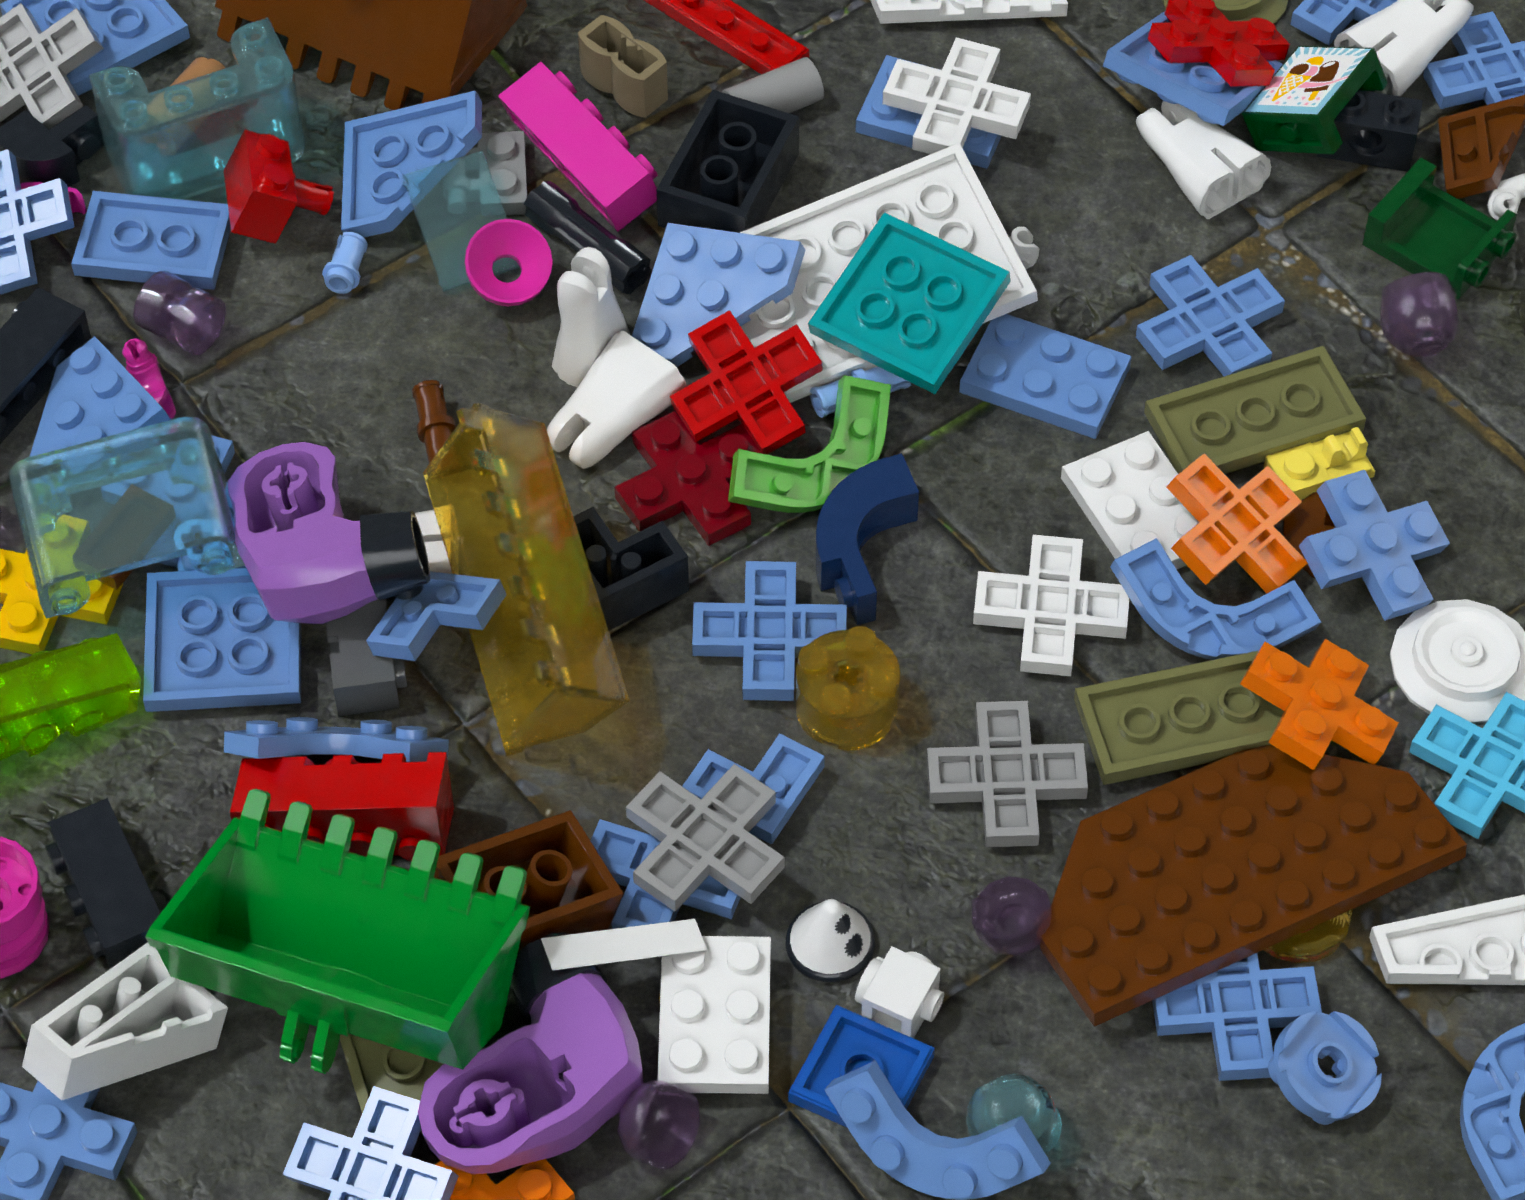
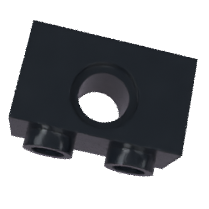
[1317,90,1423,172]

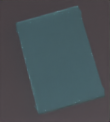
[402,150,520,292]

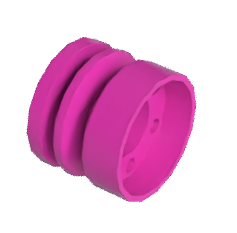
[0,837,49,979]

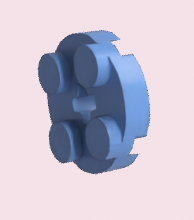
[1268,1010,1382,1125]

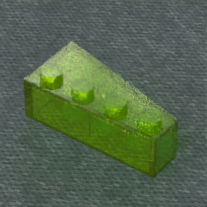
[0,633,141,761]

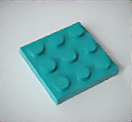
[808,212,1011,394]

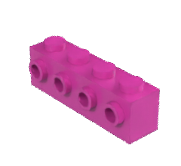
[498,62,658,232]

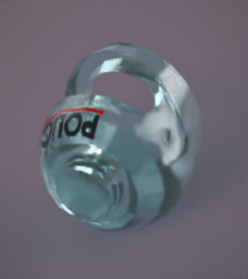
[966,1073,1062,1156]

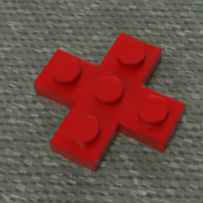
[1147,0,1290,87]
[670,310,823,455]

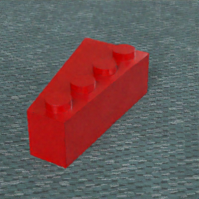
[230,752,454,861]

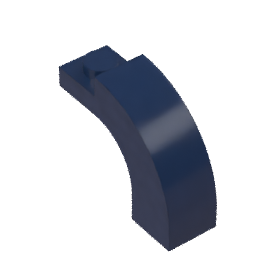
[816,453,919,626]

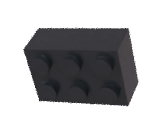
[656,90,799,233]

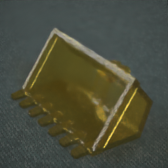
[423,403,630,756]

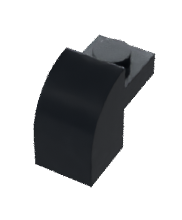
[0,105,105,187]

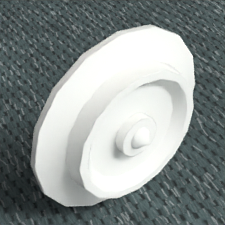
[1390,599,1525,724]

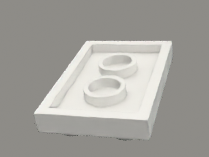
[1061,431,1199,569]
[658,936,771,1094]

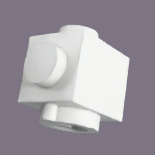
[855,946,945,1039]

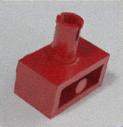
[224,129,334,244]

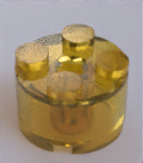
[796,626,900,751]

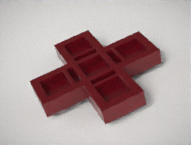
[614,411,761,546]

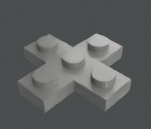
[0,3,104,130]
[927,701,1088,847]
[626,764,785,912]

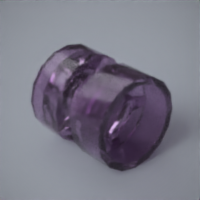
[133,271,226,356]

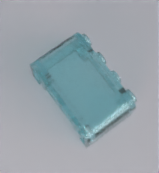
[89,18,305,200]

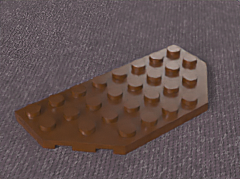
[1040,744,1467,1027]

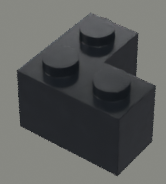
[549,507,689,634]

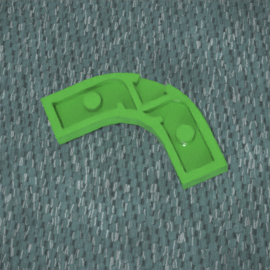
[728,375,891,513]

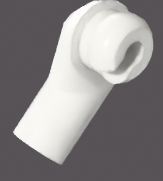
[1487,173,1525,221]

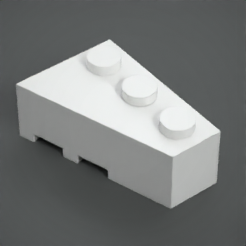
[22,943,228,1100]

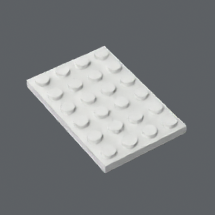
[740,143,1038,403]

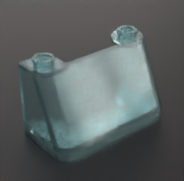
[9,417,245,619]

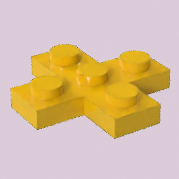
[0,514,123,656]

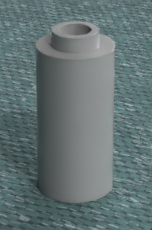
[721,57,824,113]

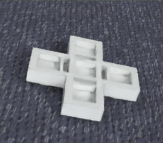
[883,37,1031,154]
[973,535,1129,676]

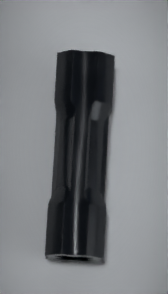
[524,181,652,294]

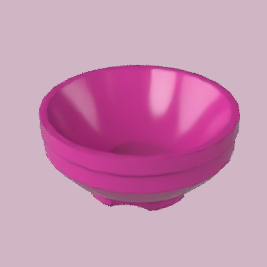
[464,219,552,307]

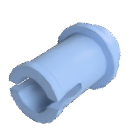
[322,232,368,294]

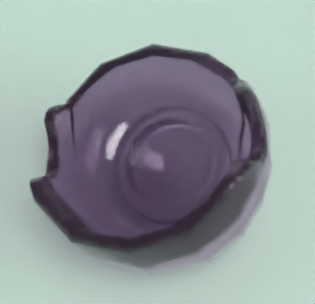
[972,876,1053,956]
[617,1080,700,1170]

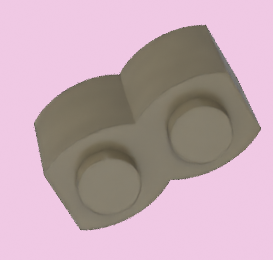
[578,15,668,118]

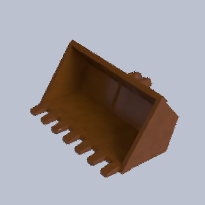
[215,0,527,110]

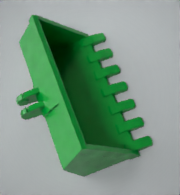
[145,789,531,1074]

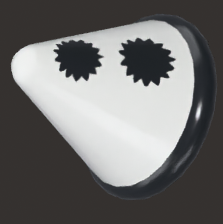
[785,899,875,982]

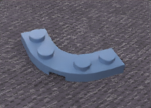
[1110,538,1321,660]
[224,717,449,762]
[1460,1023,1525,1200]
[824,1060,1051,1200]

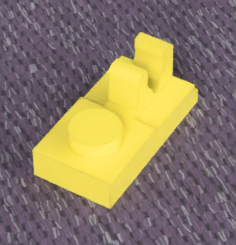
[1264,427,1375,500]

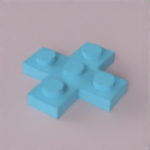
[1409,692,1525,839]

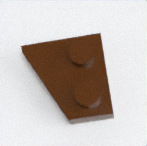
[1438,95,1525,199]

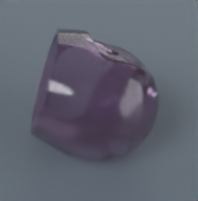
[1380,272,1459,357]

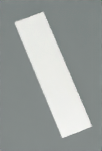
[541,919,707,971]

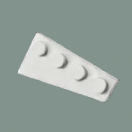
[870,0,1068,24]
[1369,894,1525,985]

